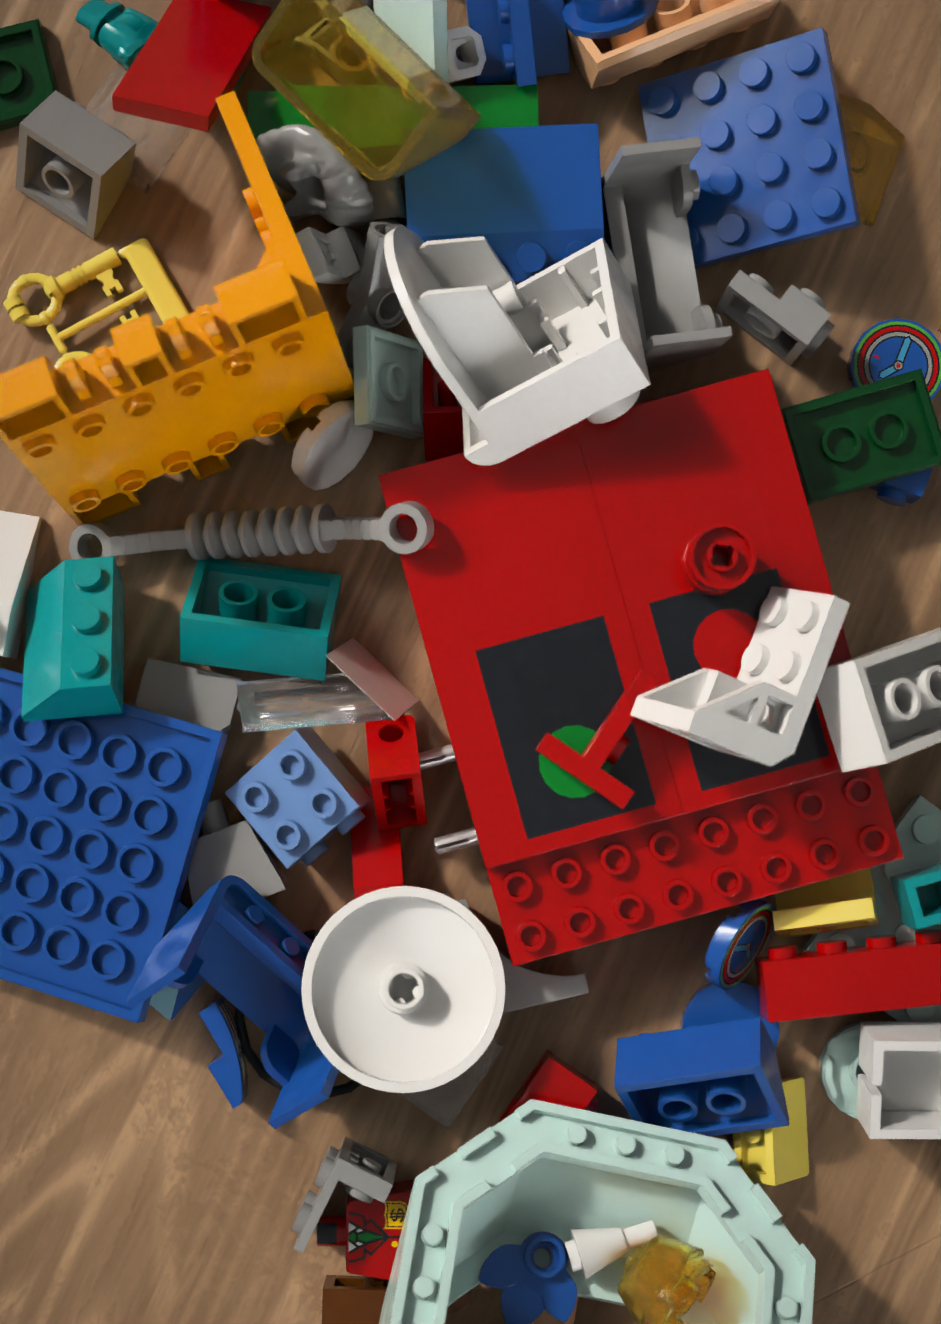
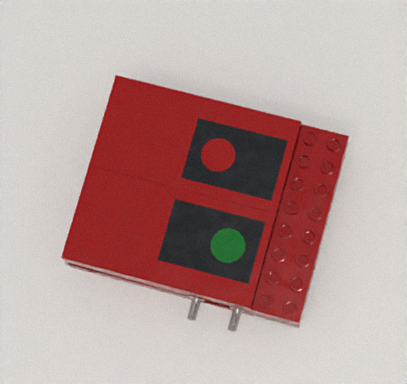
[378,369,904,967]

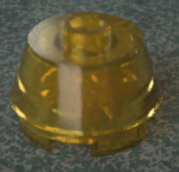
[618,1234,716,1324]

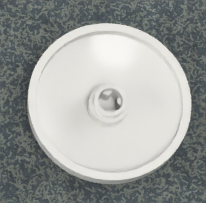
[301,886,505,1093]

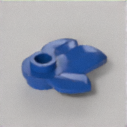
[478,1231,577,1324]

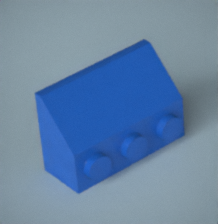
[614,1017,789,1136]

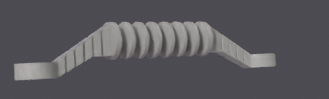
[69,501,434,562]

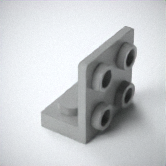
[291,1136,397,1253]

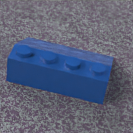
[403,123,604,282]

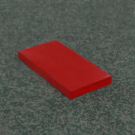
[112,0,272,132]

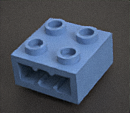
[225,726,372,869]

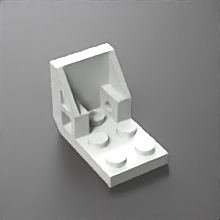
[630,586,850,767]

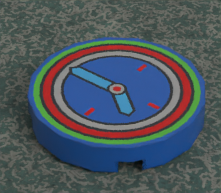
[847,318,941,400]
[705,898,775,990]

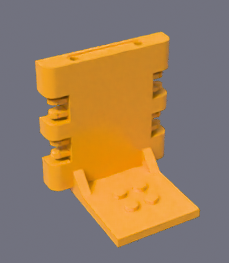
[0,91,354,526]

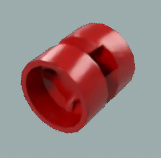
[680,522,757,596]

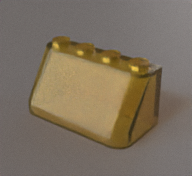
[252,0,481,181]

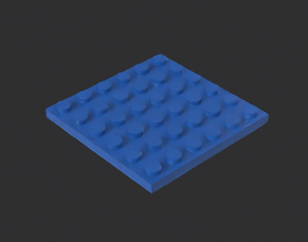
[0,667,228,1023]

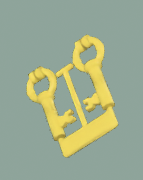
[3,238,190,369]

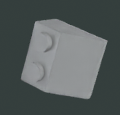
[15,90,136,239]

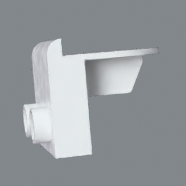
[384,226,650,466]

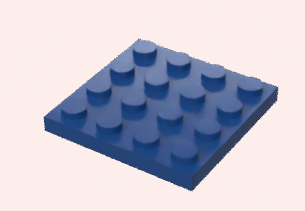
[638,27,861,269]

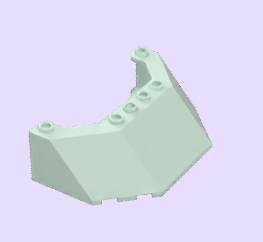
[379,1099,816,1324]

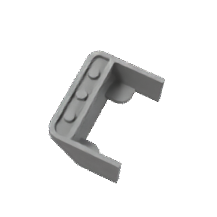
[601,137,732,371]

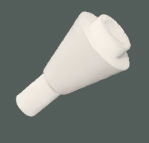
[564,1220,658,1279]

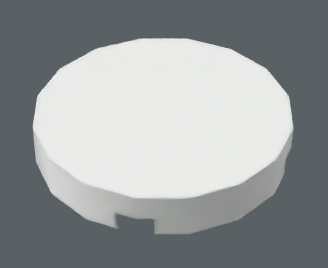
[291,400,374,490]

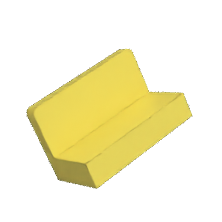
[772,868,880,938]
[733,1076,809,1186]

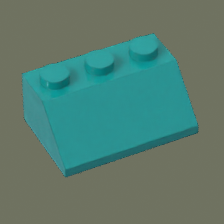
[21,556,125,722]
[180,557,342,681]

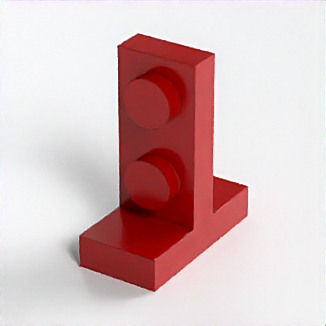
[535,670,659,809]

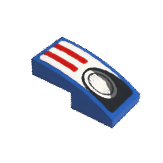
[199,997,248,1109]

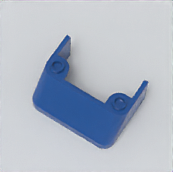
[126,875,339,1129]

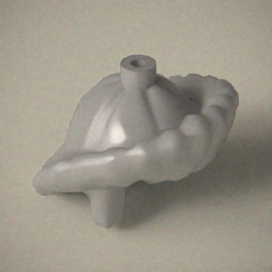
[256,124,374,227]

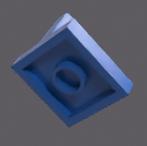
[465,0,570,87]

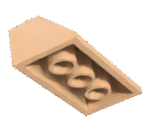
[567,0,780,89]

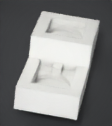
[295,226,365,284]

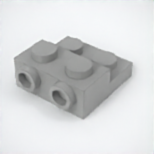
[715,270,835,366]

